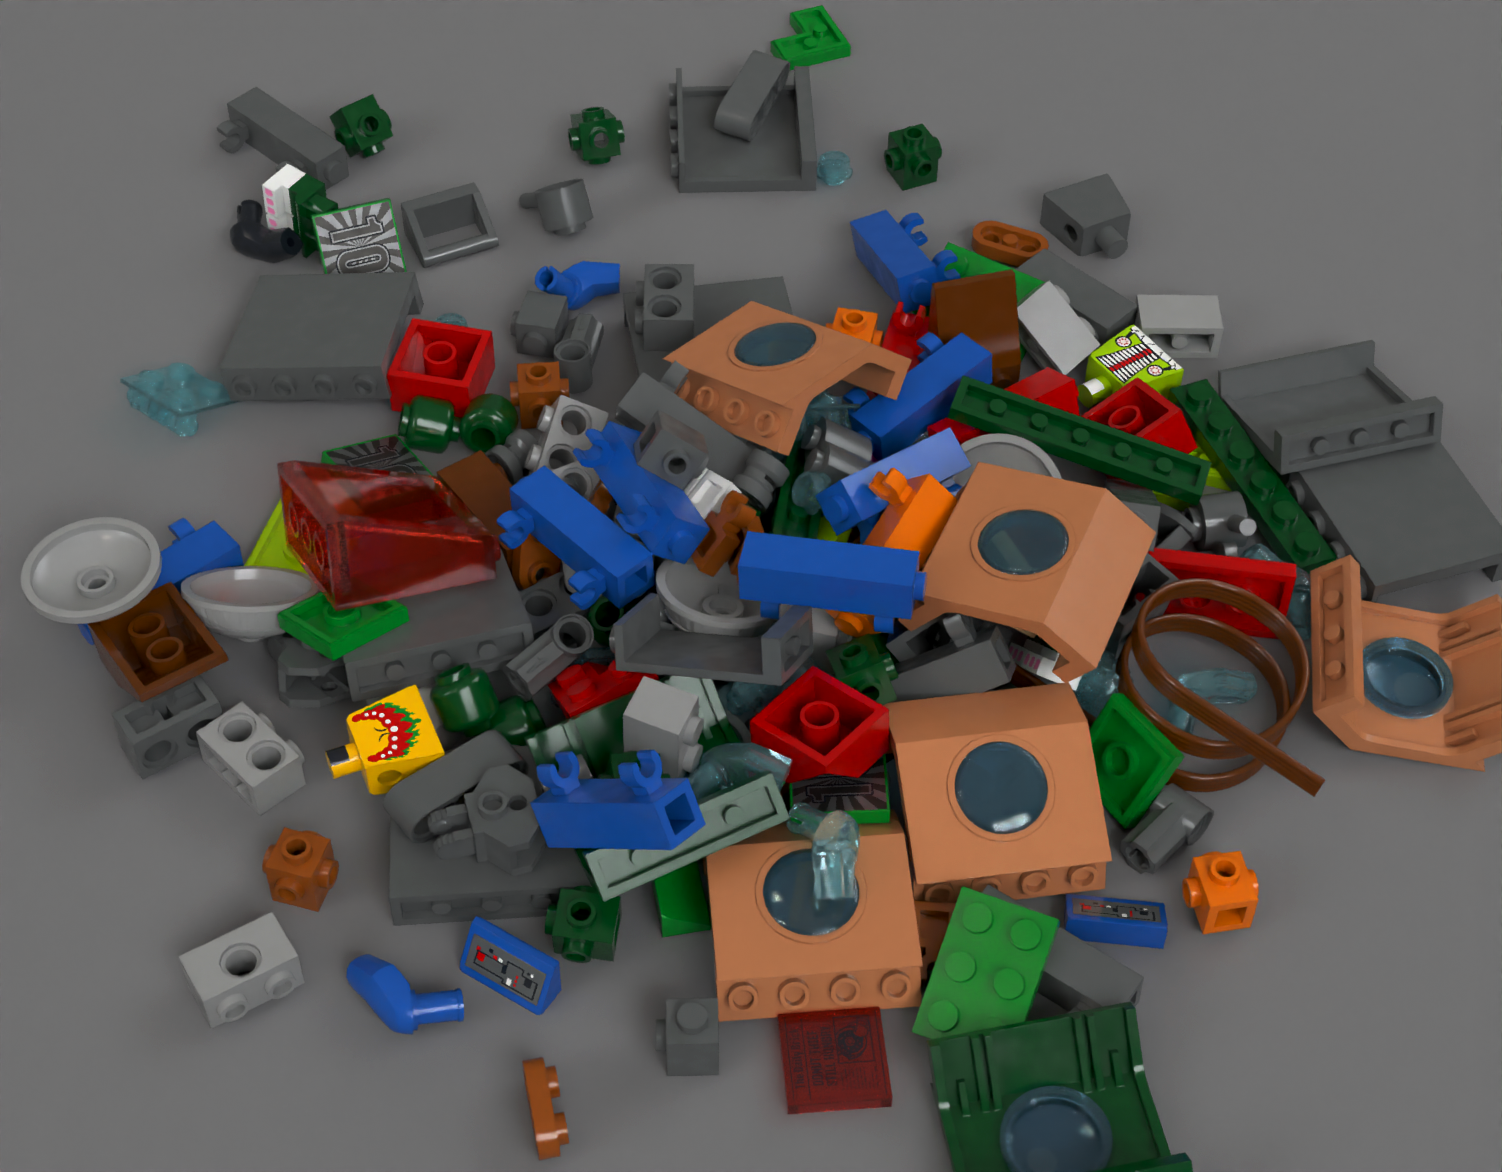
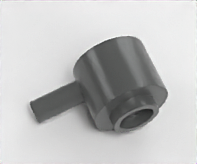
[519,179,593,236]
[1183,491,1257,552]

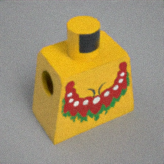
[325,684,445,795]

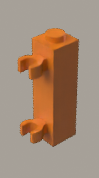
[824,468,958,637]

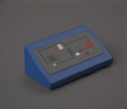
[1064,894,1168,949]
[460,916,562,1015]

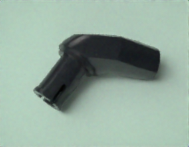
[230,200,303,263]

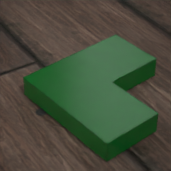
[770,5,851,71]

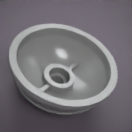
[655,557,793,638]
[181,566,320,642]

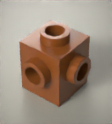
[510,361,570,429]
[262,827,339,912]

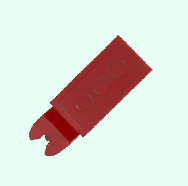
[1039,522,1296,640]

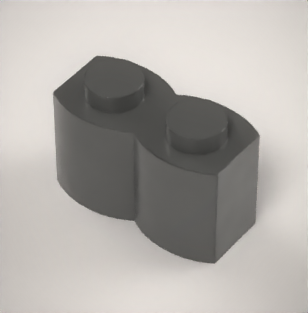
[801,417,874,492]

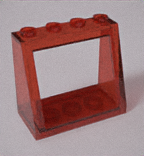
[277,460,501,611]

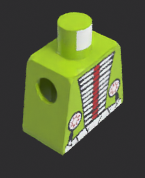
[1078,324,1184,408]

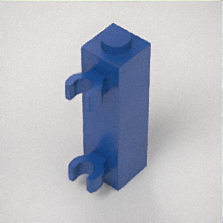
[850,210,961,313]
[843,332,992,461]
[572,421,710,564]
[815,427,971,545]
[496,465,655,610]
[78,518,244,645]
[738,531,927,634]
[530,750,706,850]

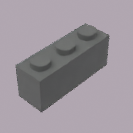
[1015,248,1138,351]

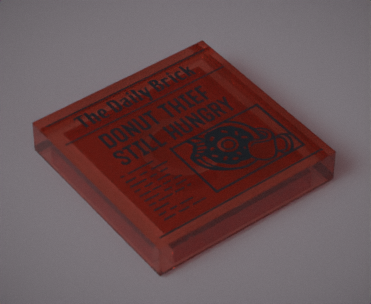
[777,1007,893,1114]

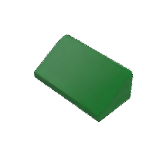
[651,861,711,938]

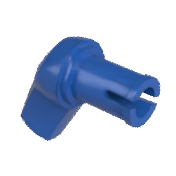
[535,261,620,311]
[346,954,464,1035]

